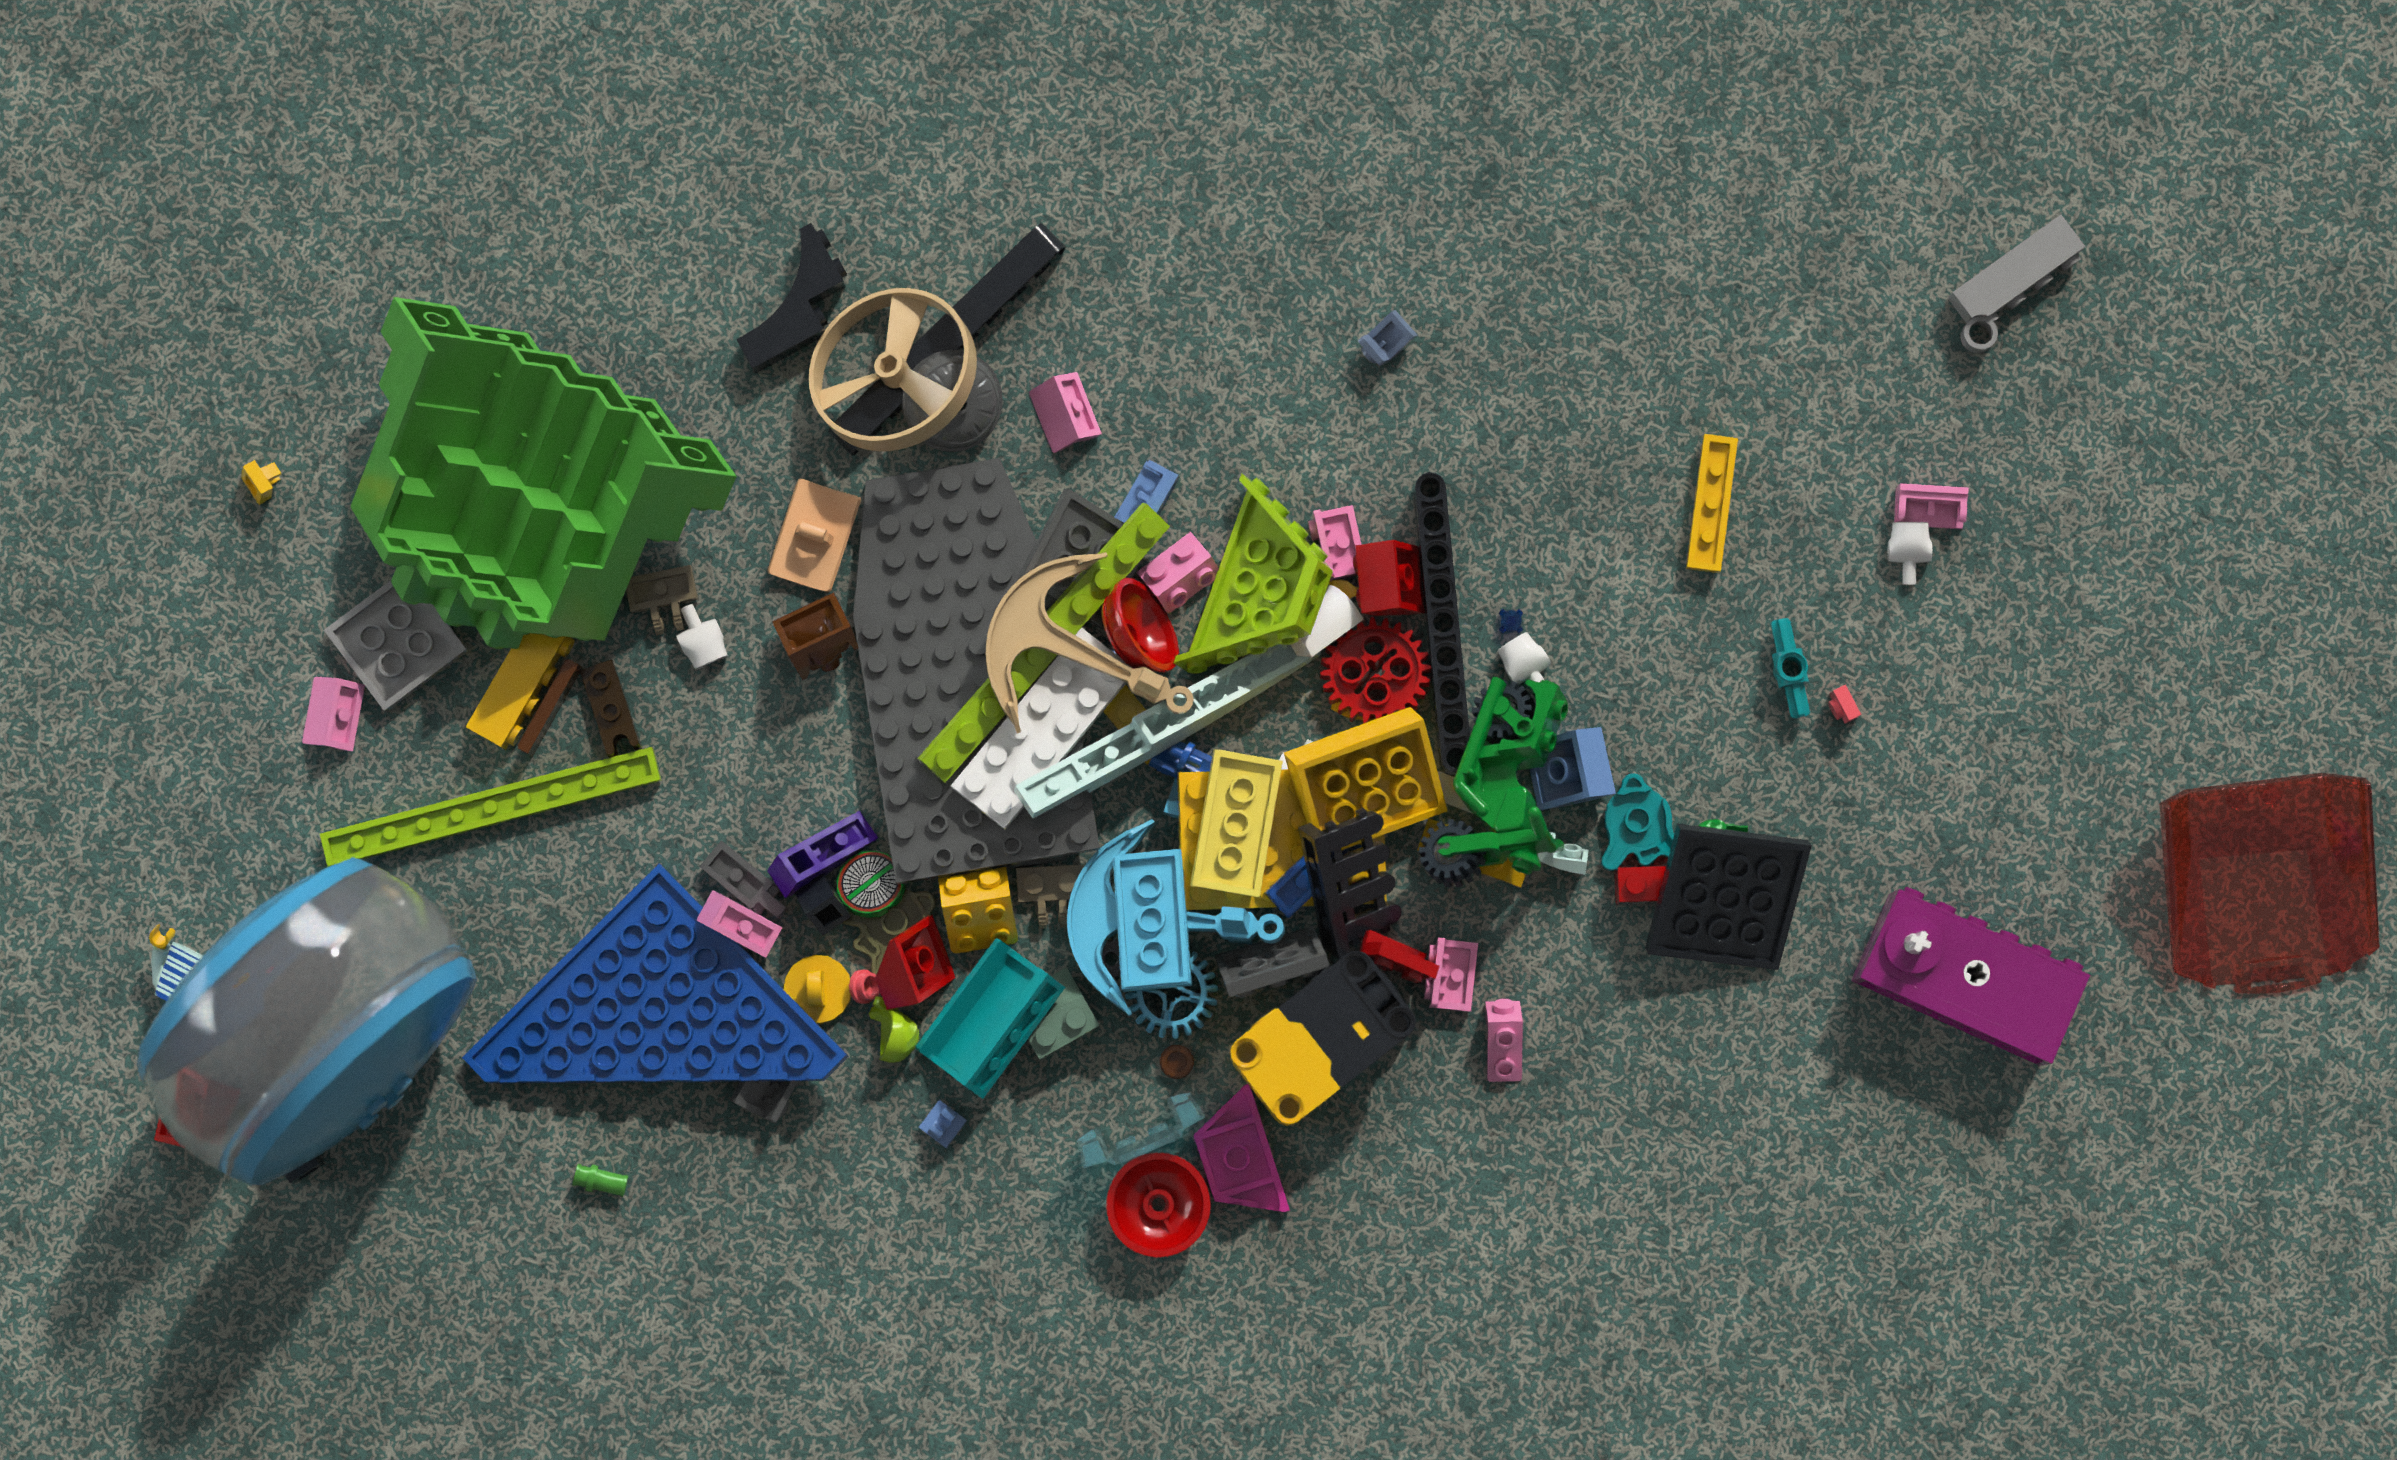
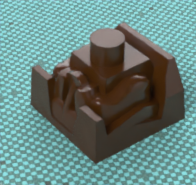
[772,593,859,680]

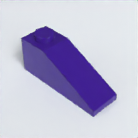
[767,810,878,899]

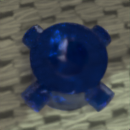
[1498,609,1523,634]

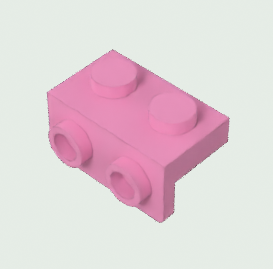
[1308,505,1361,581]
[1136,532,1219,614]
[1424,938,1478,1012]

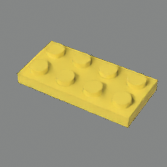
[1190,749,1283,897]

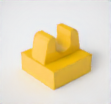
[241,460,282,505]

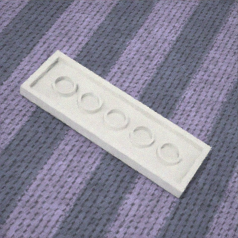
[951,628,1131,830]

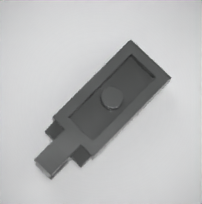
[699,840,788,920]

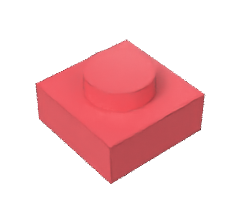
[1828,684,1862,724]

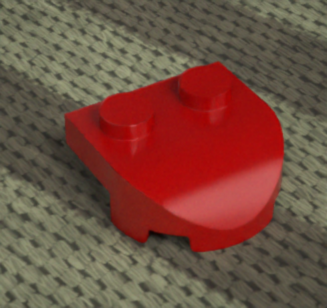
[1360,930,1440,983]

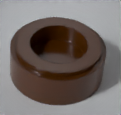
[1160,1045,1194,1079]

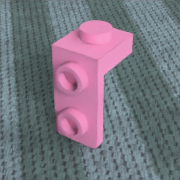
[1485,999,1523,1082]

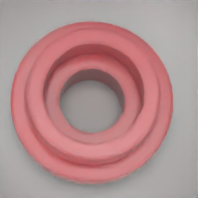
[849,969,880,1004]

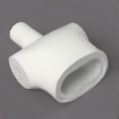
[1887,522,1932,585]
[676,604,728,670]
[1497,632,1551,685]

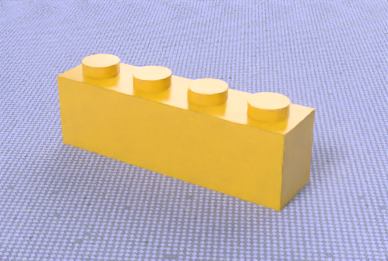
[466,633,575,750]

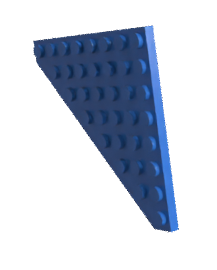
[462,864,849,1083]

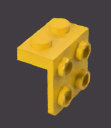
[938,867,1018,953]

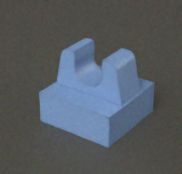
[919,1100,967,1148]

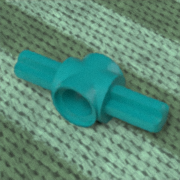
[1770,618,1810,719]

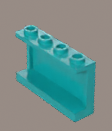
[915,938,1066,1099]

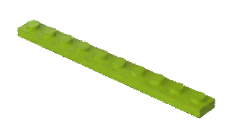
[917,503,1170,783]
[320,747,662,867]

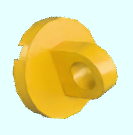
[784,955,851,1024]

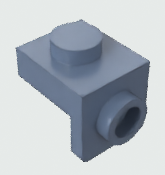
[1358,310,1417,366]

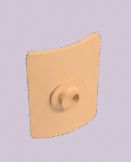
[768,479,861,593]

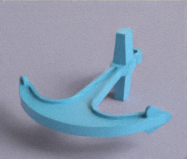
[1067,819,1285,1016]

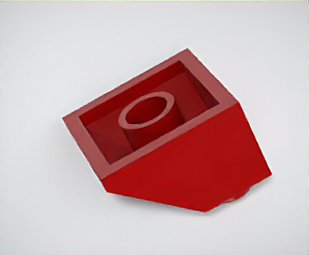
[875,915,955,1010]

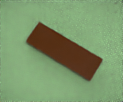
[517,659,582,757]

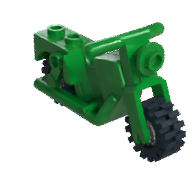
[1419,677,1568,887]

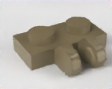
[626,565,699,635]
[1016,864,1085,929]

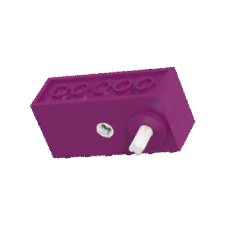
[1851,887,2090,1066]

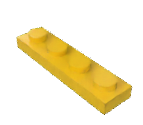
[1686,434,1738,573]

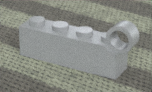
[1948,215,2086,353]

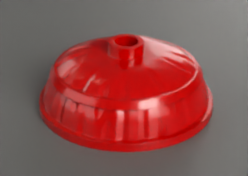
[1102,578,1179,673]
[1106,1152,1210,1257]

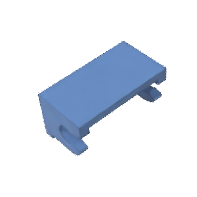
[1114,460,1179,523]

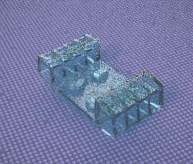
[1077,1093,1205,1168]

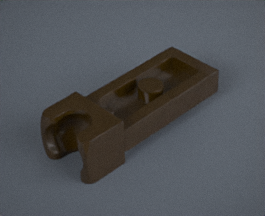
[579,659,643,758]

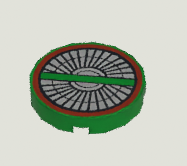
[837,850,906,918]

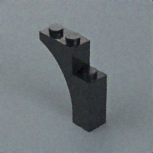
[736,223,848,374]

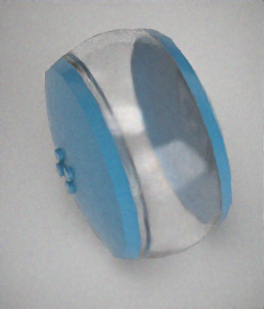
[136,857,477,1185]

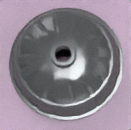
[902,350,1003,452]

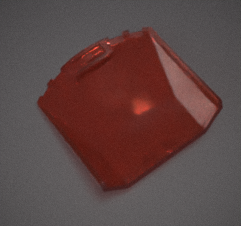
[2159,773,2380,994]

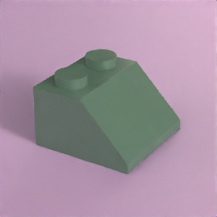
[1028,967,1100,1061]

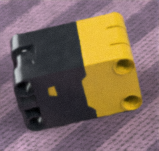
[1230,951,1416,1126]

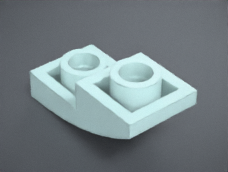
[1538,832,1588,875]

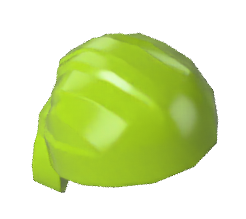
[869,996,920,1063]

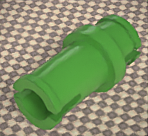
[573,1164,629,1197]

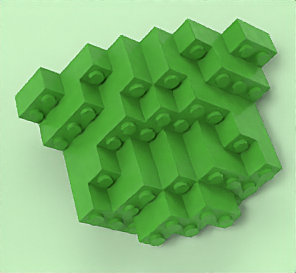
[350,297,737,649]

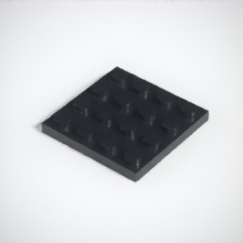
[1645,823,1812,970]

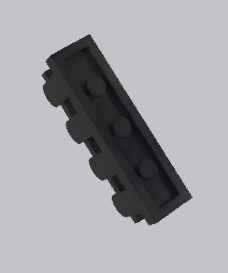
[1298,808,1402,960]

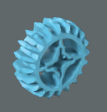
[1125,952,1218,1039]

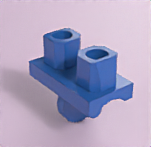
[1149,741,1212,779]

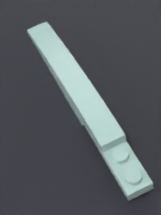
[1014,644,1321,819]

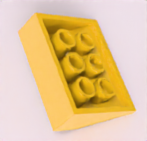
[1284,707,1448,854]

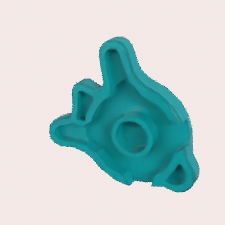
[1601,773,1674,871]

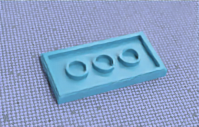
[1113,849,1192,992]

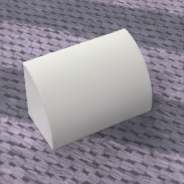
[1290,585,1364,657]

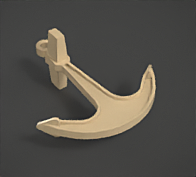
[986,552,1194,733]

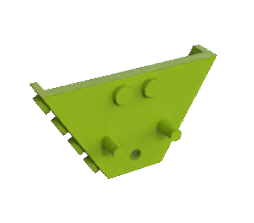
[1174,473,1333,674]

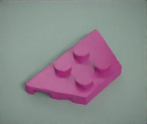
[1193,1084,1290,1212]

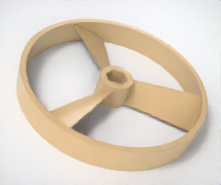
[809,288,977,451]

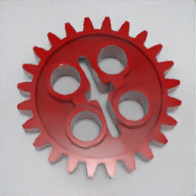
[1320,617,1431,724]

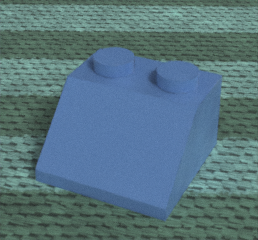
[1529,727,1616,811]

